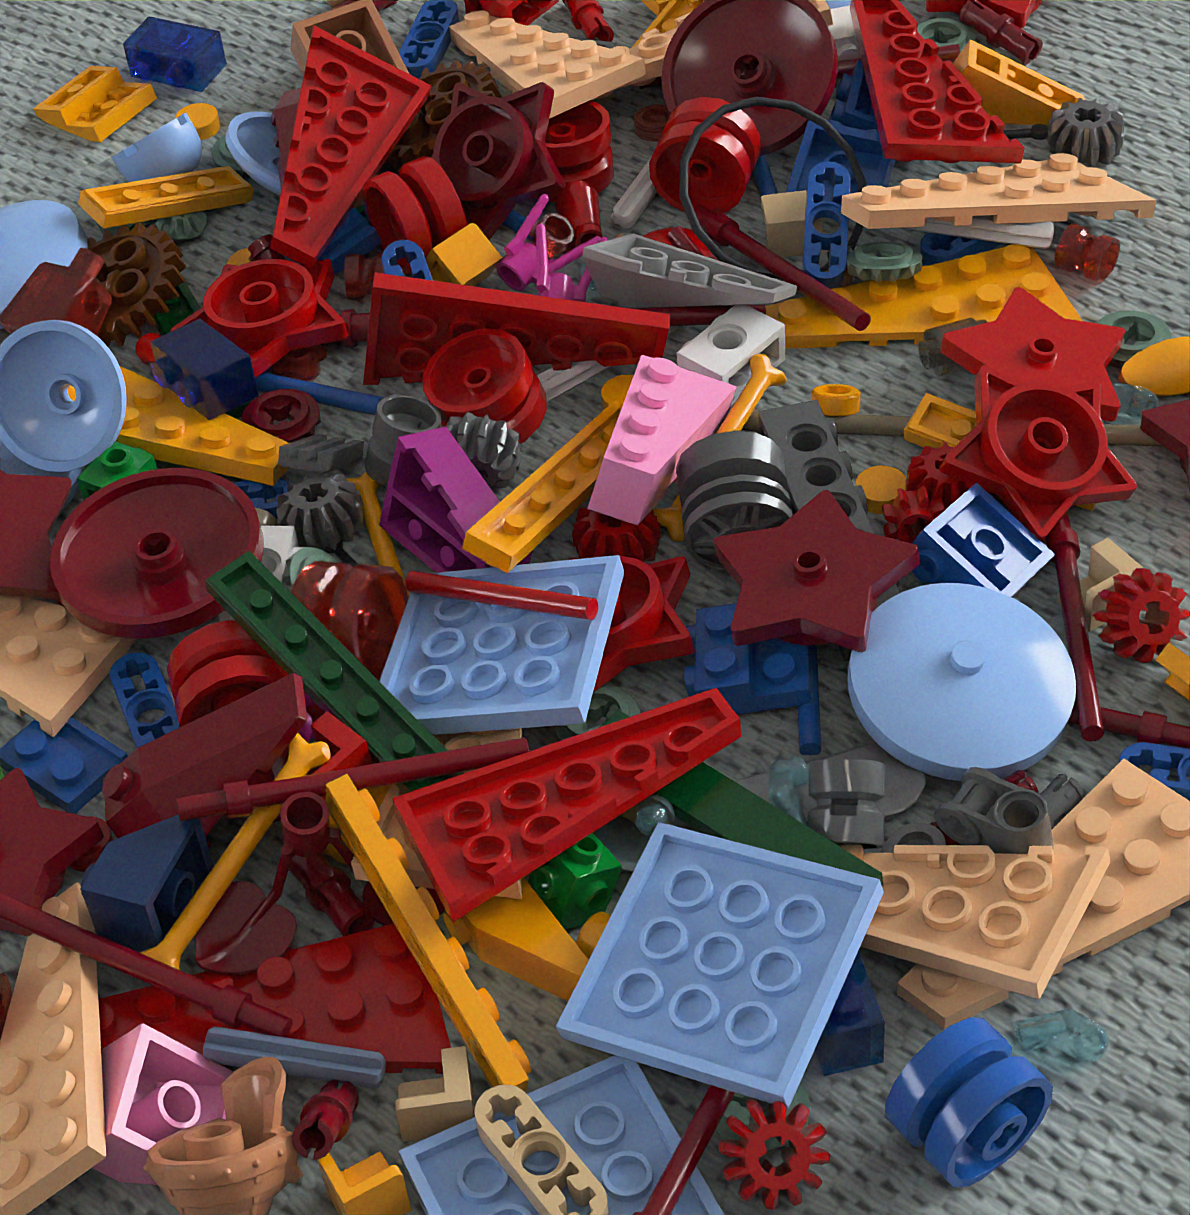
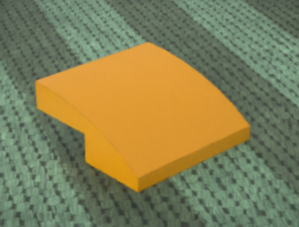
[33,66,157,142]

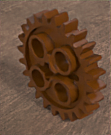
[383,60,502,172]
[42,222,186,347]

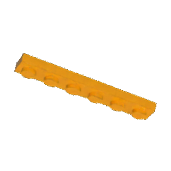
[462,400,623,574]
[326,774,532,1092]

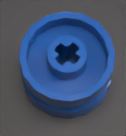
[885,1018,1053,1187]

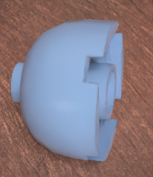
[111,112,202,182]

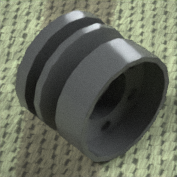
[676,431,792,568]

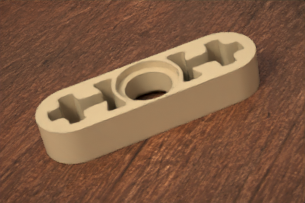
[474,1085,609,1215]

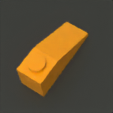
[953,39,1084,126]
[443,877,589,1001]

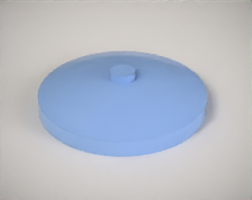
[0,200,87,329]
[847,583,1076,781]

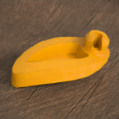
[1118,336,1190,397]

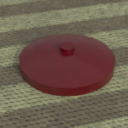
[661,0,838,156]
[50,468,264,639]

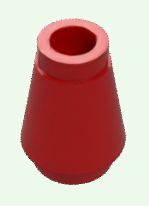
[555,181,602,246]

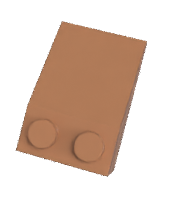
[290,0,409,75]

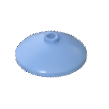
[225,112,281,196]
[0,320,127,472]

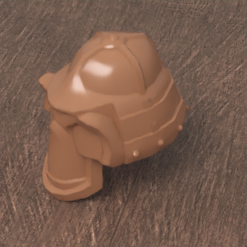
[143,1057,304,1215]

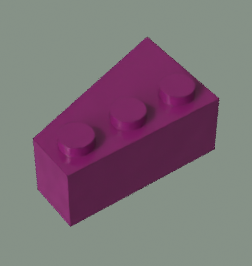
[379,426,533,573]

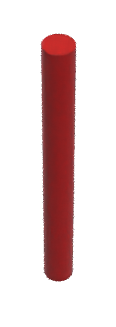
[405,571,598,620]

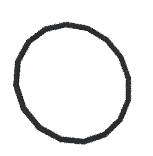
[679,97,867,281]

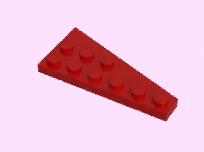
[850,0,1025,163]
[270,26,431,270]
[363,272,670,385]
[392,688,742,923]
[98,923,451,1074]

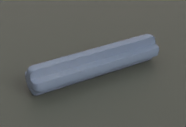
[203,1026,386,1089]

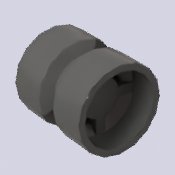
[365,394,441,487]
[807,759,885,850]

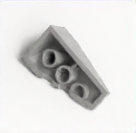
[582,234,797,308]

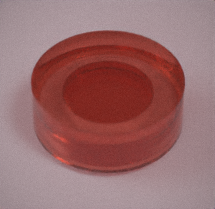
[634,104,670,142]

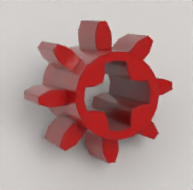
[882,486,946,543]

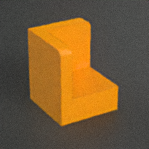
[426,223,503,286]
[317,1151,412,1215]

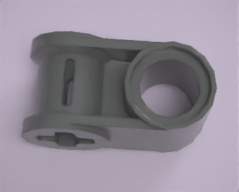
[934,767,1054,854]

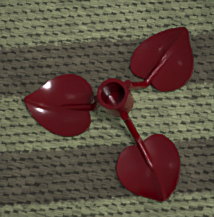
[195,746,446,975]

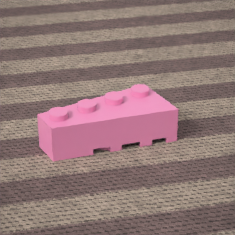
[587,355,737,525]

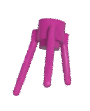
[496,194,601,291]
[536,224,608,302]

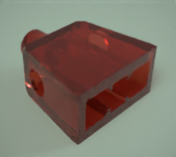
[0,248,112,336]

